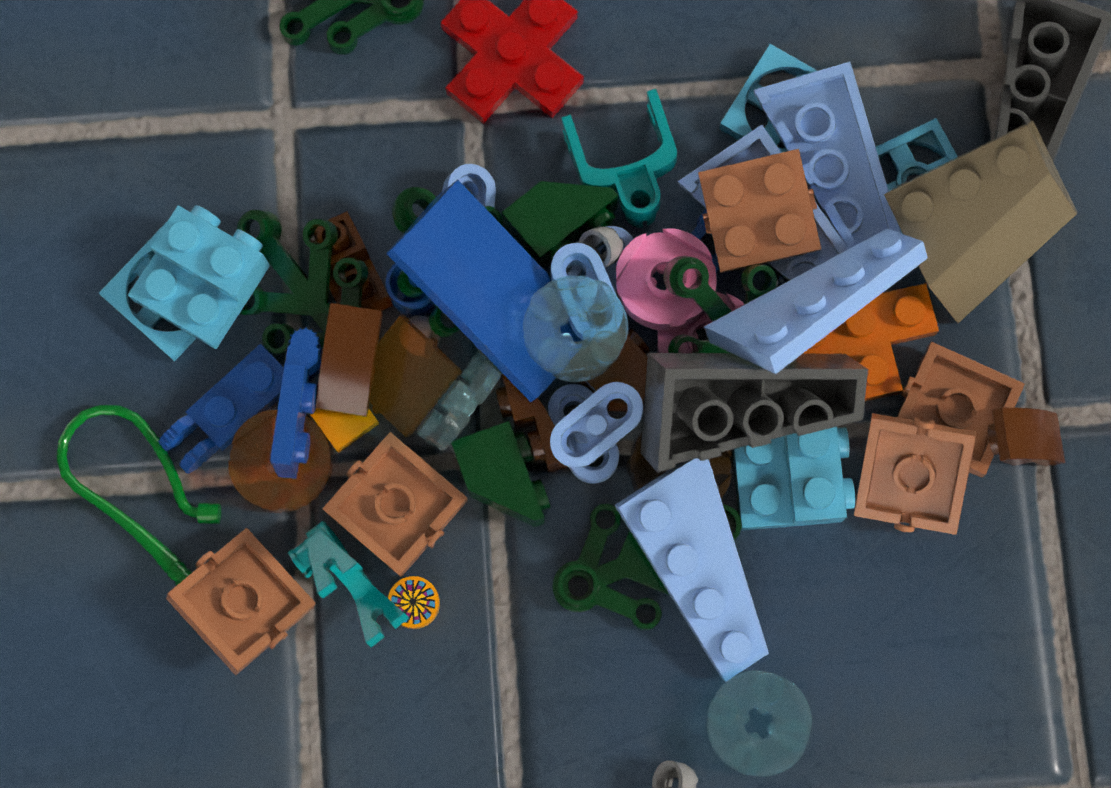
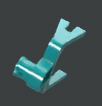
[561,89,677,228]
[288,521,409,647]

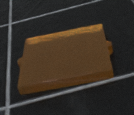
[370,315,462,437]

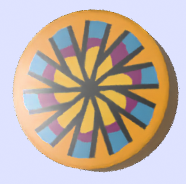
[388,576,440,629]

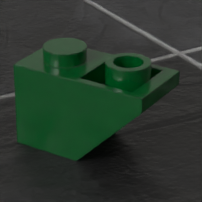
[502,181,618,268]
[451,421,551,527]

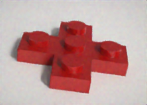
[440,0,584,124]

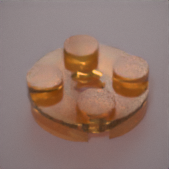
[228,410,333,513]

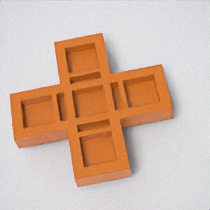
[803,283,939,402]

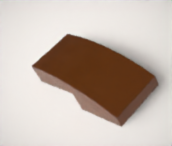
[314,211,393,311]
[316,303,383,417]
[495,372,567,473]
[988,408,1065,467]

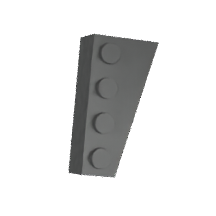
[994,0,1111,163]
[641,353,868,472]

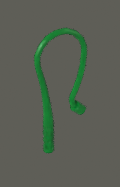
[57,405,221,586]

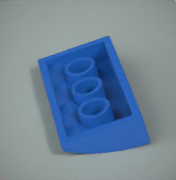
[386,179,598,402]

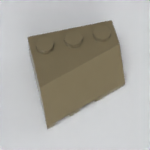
[884,121,1077,323]

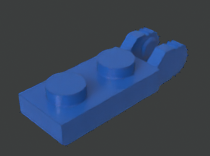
[270,327,323,479]
[158,343,284,474]

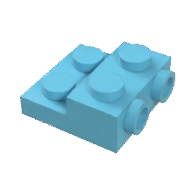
[128,205,270,349]
[732,427,855,531]

